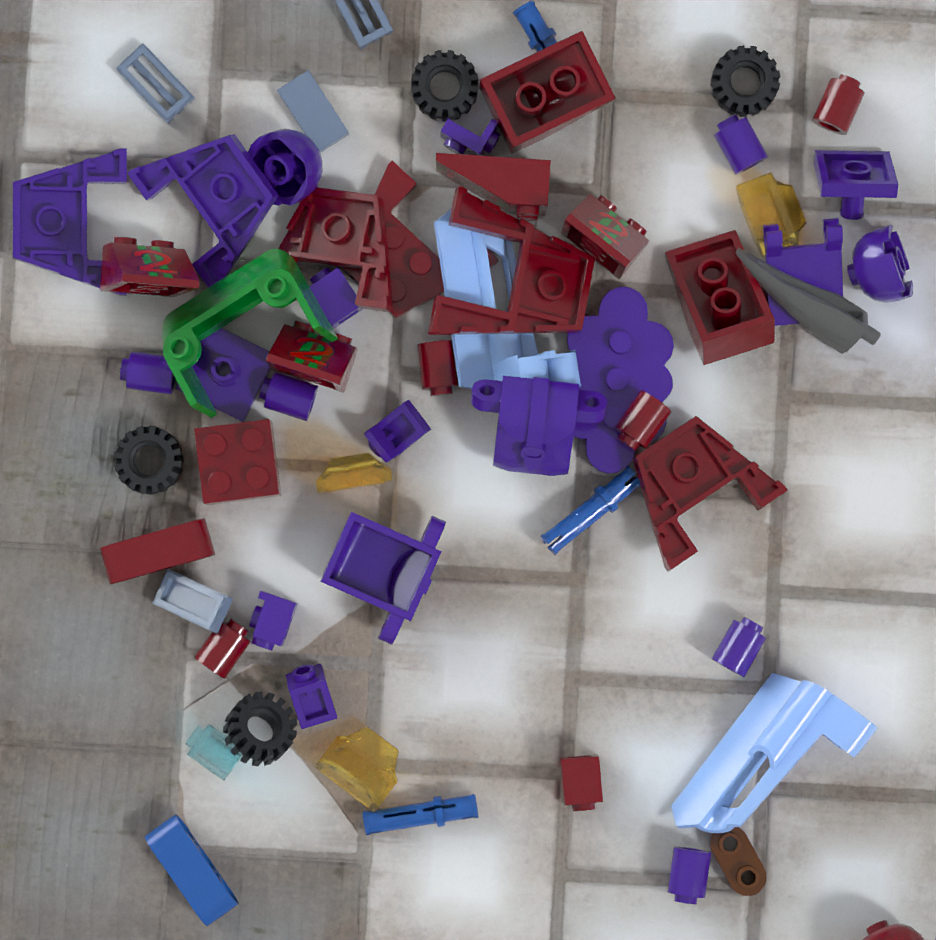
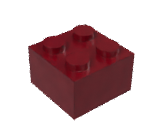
[194,419,282,505]

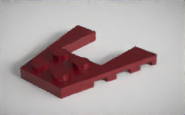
[428,186,595,335]

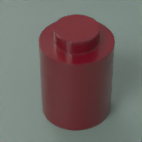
[812,74,865,135]
[417,340,459,396]
[615,390,672,451]
[194,618,251,679]

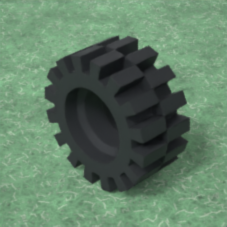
[710,45,781,117]
[411,50,479,122]
[114,426,184,495]
[223,691,297,766]

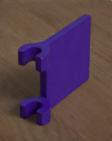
[763,218,843,326]

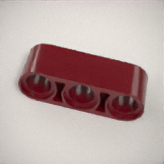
[100,518,215,584]

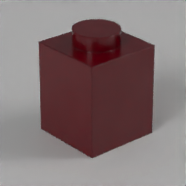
[560,754,603,811]

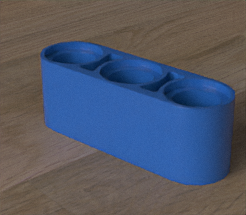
[145,814,239,926]

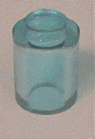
[185,724,243,781]

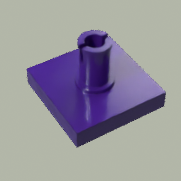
[814,150,898,220]
[175,328,271,422]

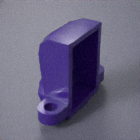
[471,376,607,476]
[320,512,446,645]

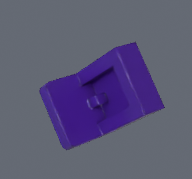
[440,119,501,156]
[364,400,431,463]

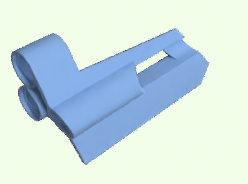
[434,209,581,389]
[671,673,878,833]

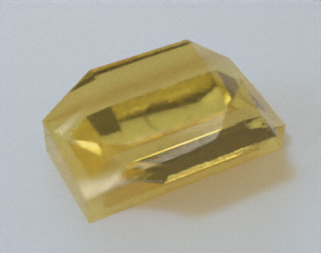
[735,172,807,257]
[316,452,393,494]
[314,727,399,812]

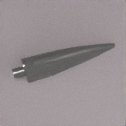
[736,248,881,354]

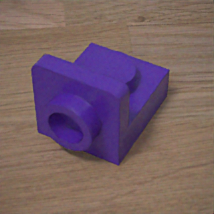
[286,664,337,729]

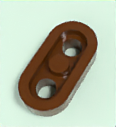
[709,827,767,896]

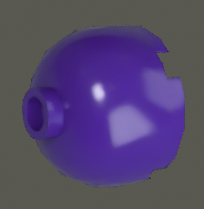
[248,128,323,206]
[847,224,913,303]

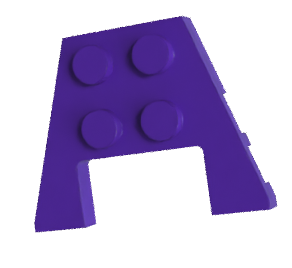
[127,134,279,288]
[13,148,127,296]

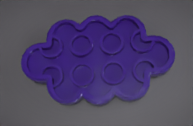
[567,287,674,474]

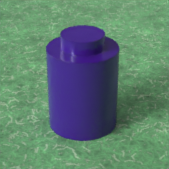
[714,114,768,175]
[120,351,176,395]
[259,372,318,422]
[711,617,766,677]
[668,846,711,904]

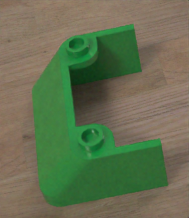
[162,249,338,418]

